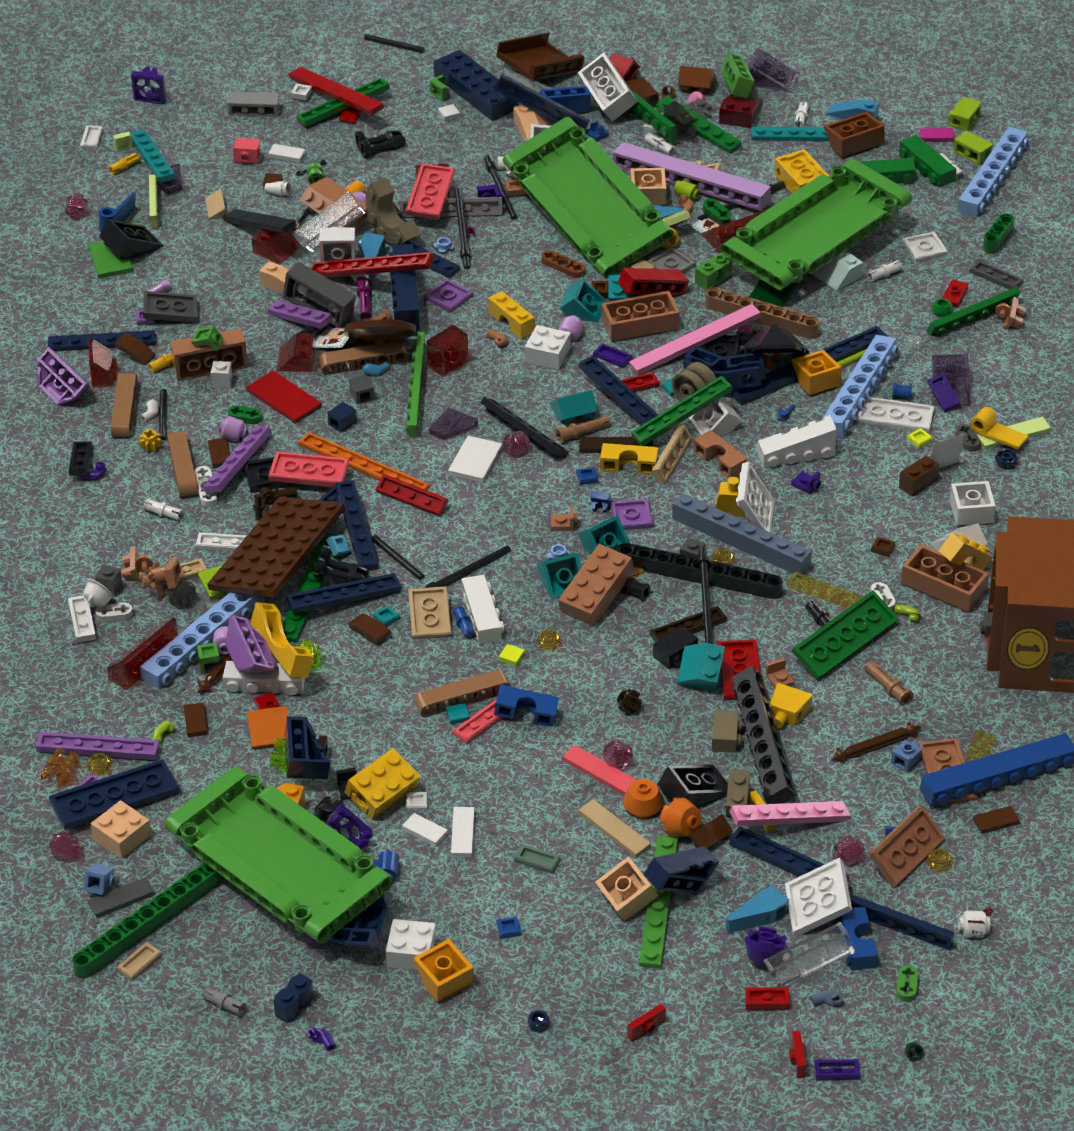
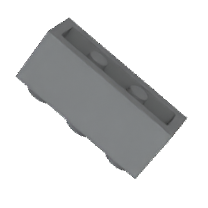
[228,92,280,117]

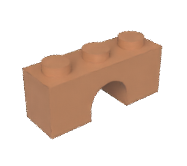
[694,430,748,478]

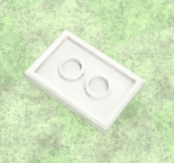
[448,436,502,482]

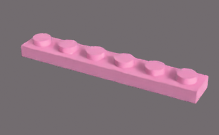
[729,801,850,826]

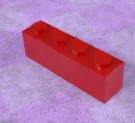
[617,268,689,295]

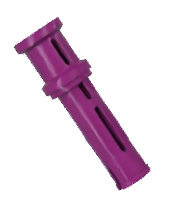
[356,276,372,319]

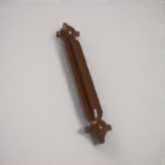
[197,654,233,693]
[831,722,921,763]

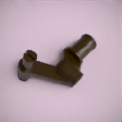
[253,487,297,521]

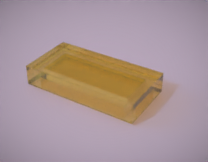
[966,730,996,762]

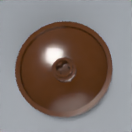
[344,320,416,345]

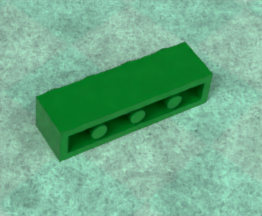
[899,135,956,187]
[860,158,916,184]

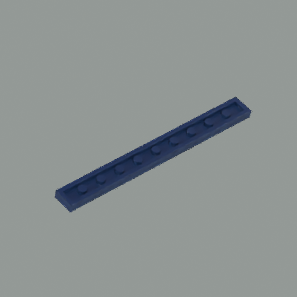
[731,326,887,405]

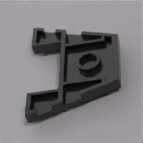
[702,330,759,357]

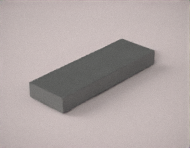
[969,260,1024,290]
[88,877,155,918]

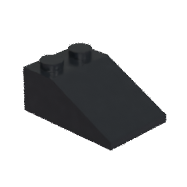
[99,219,164,258]
[657,764,728,808]

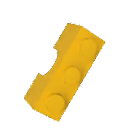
[488,291,535,339]
[600,443,658,474]
[938,532,993,570]

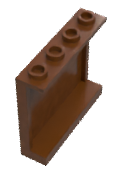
[496,32,585,82]

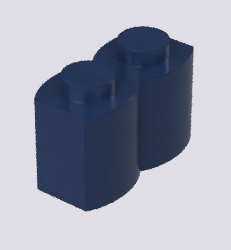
[273,973,314,1023]

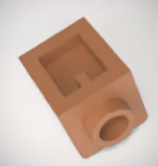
[551,506,578,531]
[766,658,794,689]

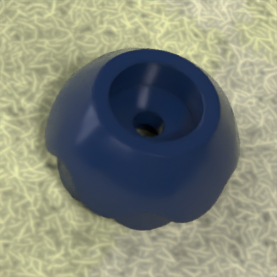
[995,448,1019,469]

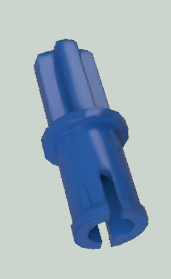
[453,606,474,638]

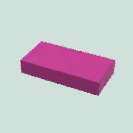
[919,128,954,142]

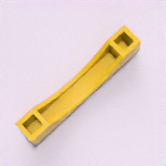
[251,602,314,679]

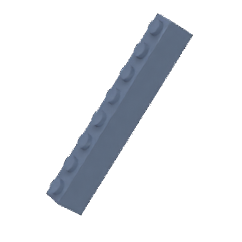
[672,493,812,577]

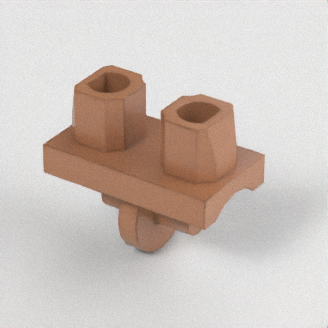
[995,297,1026,329]
[122,546,153,582]

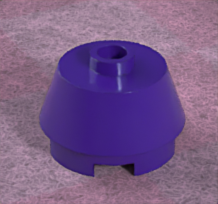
[745,927,787,966]

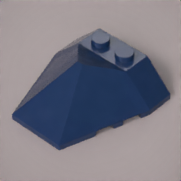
[292,890,389,948]

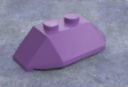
[37,347,89,405]
[226,614,277,674]

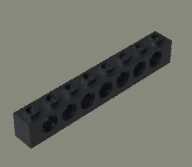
[732,666,797,804]

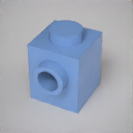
[83,863,116,895]

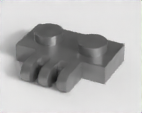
[683,99,712,119]

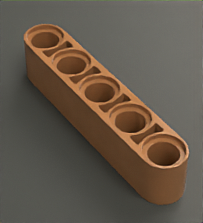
[319,341,408,375]
[111,373,138,437]
[167,431,198,498]
[413,670,511,717]

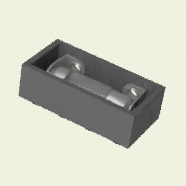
[283,262,356,328]

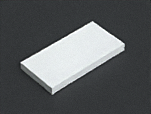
[856,397,935,432]

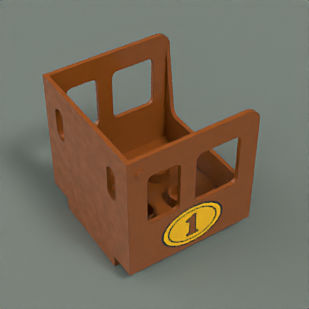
[986,516,1074,693]

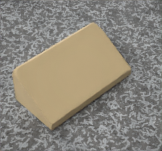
[205,189,226,220]

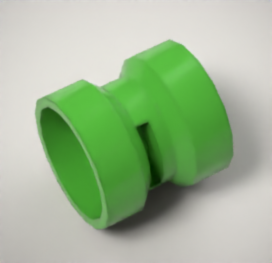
[306,163,325,185]

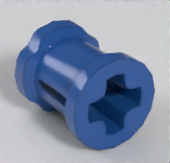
[892,382,912,401]

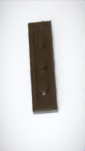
[579,437,653,453]
[649,606,727,642]

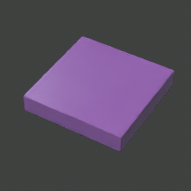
[424,279,473,313]
[610,499,653,530]

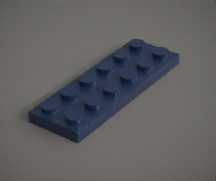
[49,759,179,830]

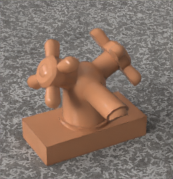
[138,557,183,598]

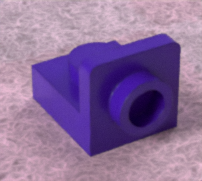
[477,184,503,201]
[791,471,821,494]

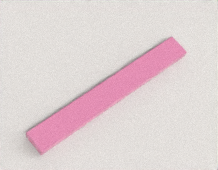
[629,304,761,375]

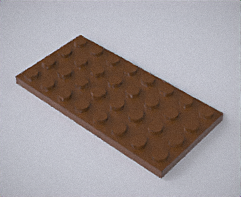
[207,497,345,597]

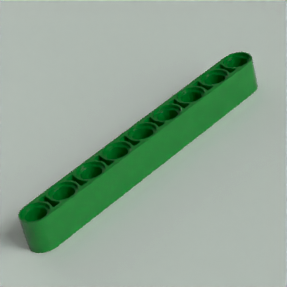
[72,863,222,979]

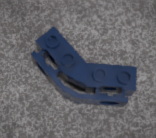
[683,346,766,390]

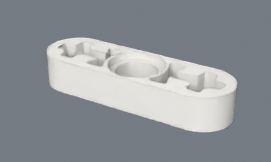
[194,466,217,507]

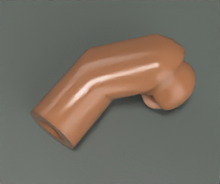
[678,195,694,214]

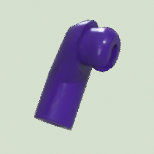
[81,462,107,480]
[306,1027,336,1051]

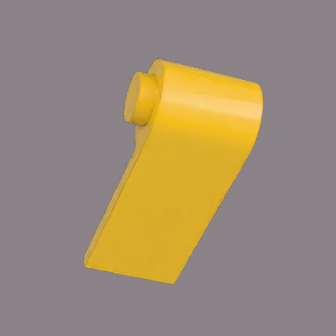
[970,407,1029,450]

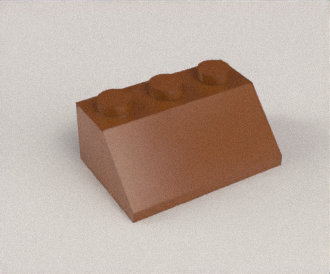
[824,111,885,157]

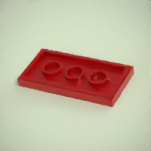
[246,370,322,424]
[717,640,761,701]

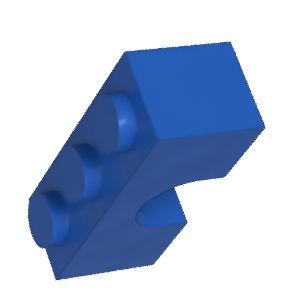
[494,685,559,727]
[836,907,878,971]

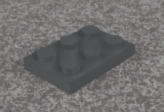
[143,291,197,323]

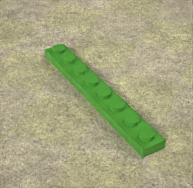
[406,332,425,438]
[639,836,678,969]

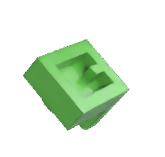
[430,75,448,101]
[191,326,223,351]

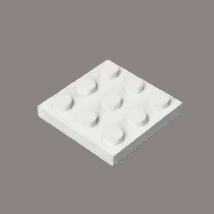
[736,462,775,532]
[785,858,852,936]

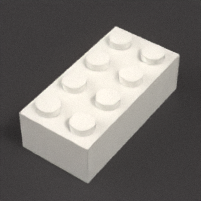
[578,53,638,121]

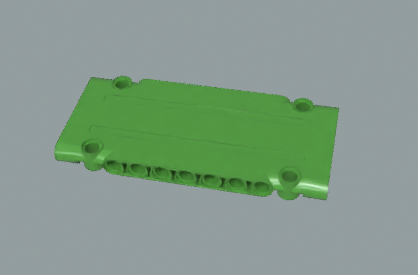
[503,117,674,278]
[720,159,912,290]
[164,766,394,943]

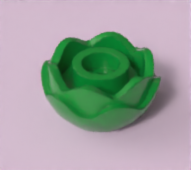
[931,299,953,317]

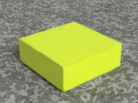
[907,428,933,448]
[499,644,525,666]

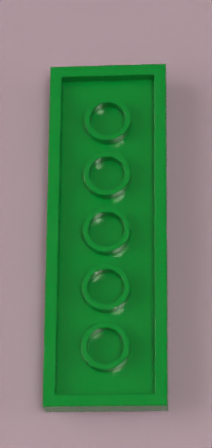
[791,590,899,680]

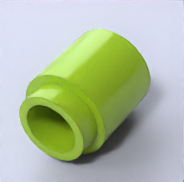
[674,180,700,201]

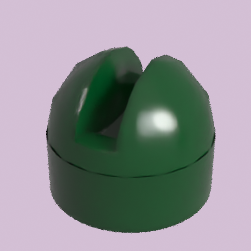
[905,1042,924,1061]

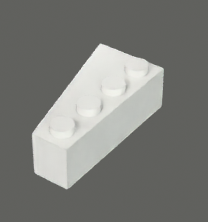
[758,415,837,467]

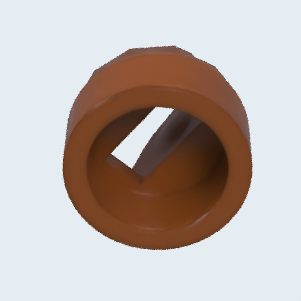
[661,85,675,98]

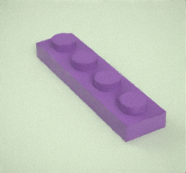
[267,300,333,329]

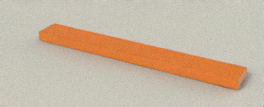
[298,432,430,490]

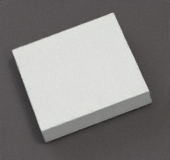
[902,232,948,262]

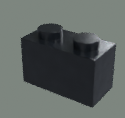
[653,626,698,669]

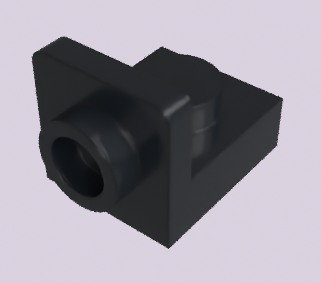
[336,768,357,800]

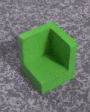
[197,643,220,674]

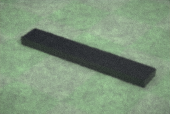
[222,209,297,233]

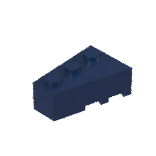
[284,716,330,779]
[643,846,719,895]

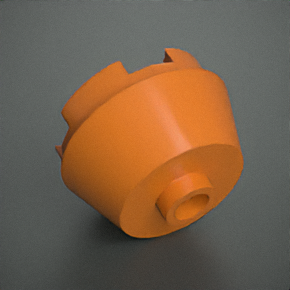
[623,779,664,819]
[660,798,702,838]

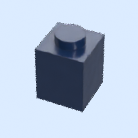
[327,402,357,433]

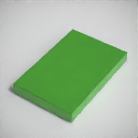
[88,241,133,278]

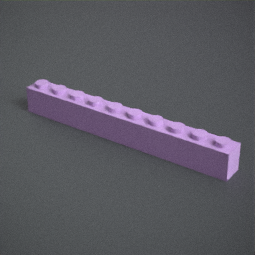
[613,142,771,211]

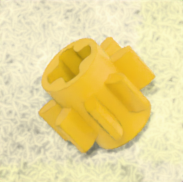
[139,429,162,451]

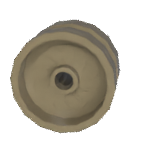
[672,362,716,401]

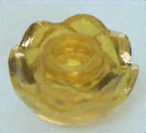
[711,547,735,565]
[536,629,561,650]
[87,753,112,775]
[927,849,953,872]

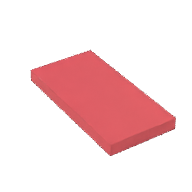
[406,163,455,220]
[268,451,349,487]

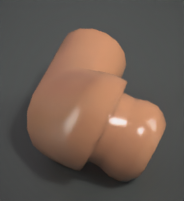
[487,329,507,348]

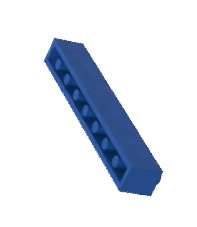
[919,733,1074,806]

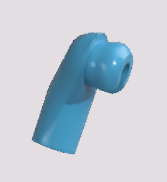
[362,362,390,377]

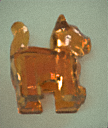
[40,748,80,788]

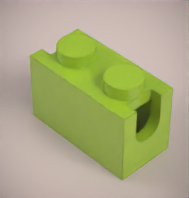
[948,97,982,131]
[953,131,993,165]

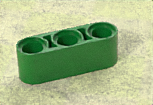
[983,214,1014,254]

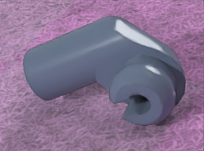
[810,990,843,1007]

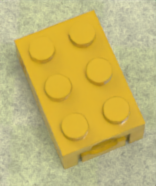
[774,149,829,194]
[345,748,420,819]

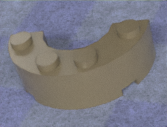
[366,177,422,245]

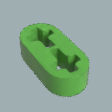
[896,965,918,1002]

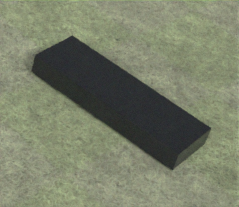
[68,441,92,476]

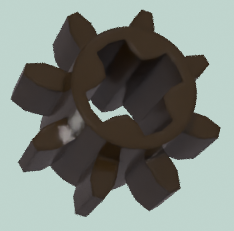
[617,688,642,714]

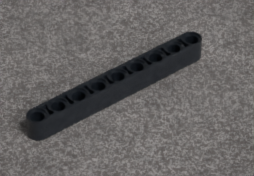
[617,543,783,599]

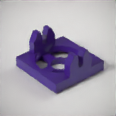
[131,66,166,105]
[327,804,373,849]

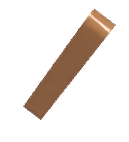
[705,287,819,339]

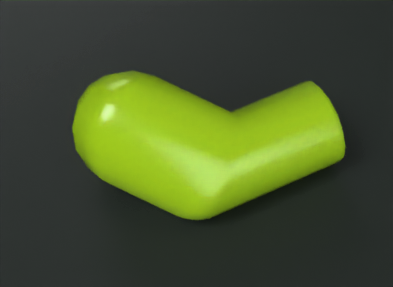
[894,604,921,622]
[152,720,175,745]

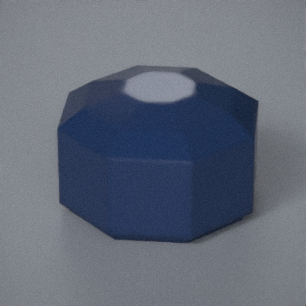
[528,1010,550,1032]

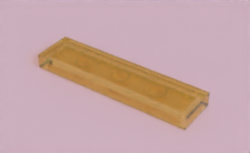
[786,572,864,609]

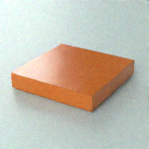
[247,706,288,749]

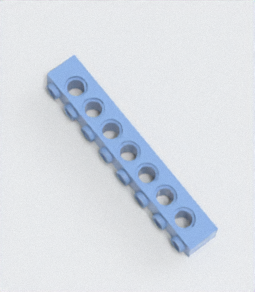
[958,127,1029,217]
[821,335,899,438]
[140,593,264,689]

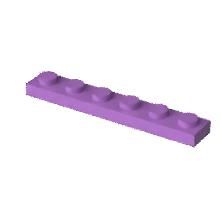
[203,426,272,493]
[36,732,160,760]

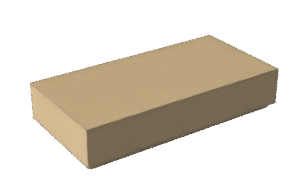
[116,942,162,981]

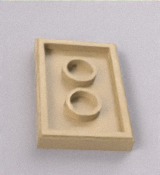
[408,587,451,639]

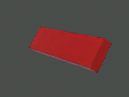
[375,473,449,516]

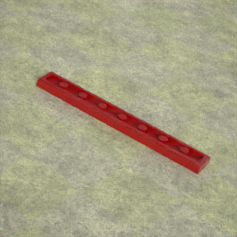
[288,66,384,115]
[311,252,435,278]

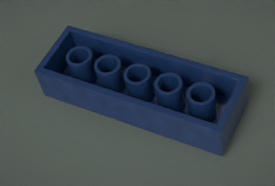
[433,50,518,121]
[389,244,420,336]

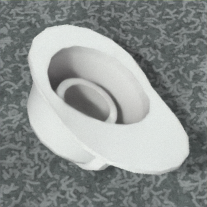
[83,579,116,608]

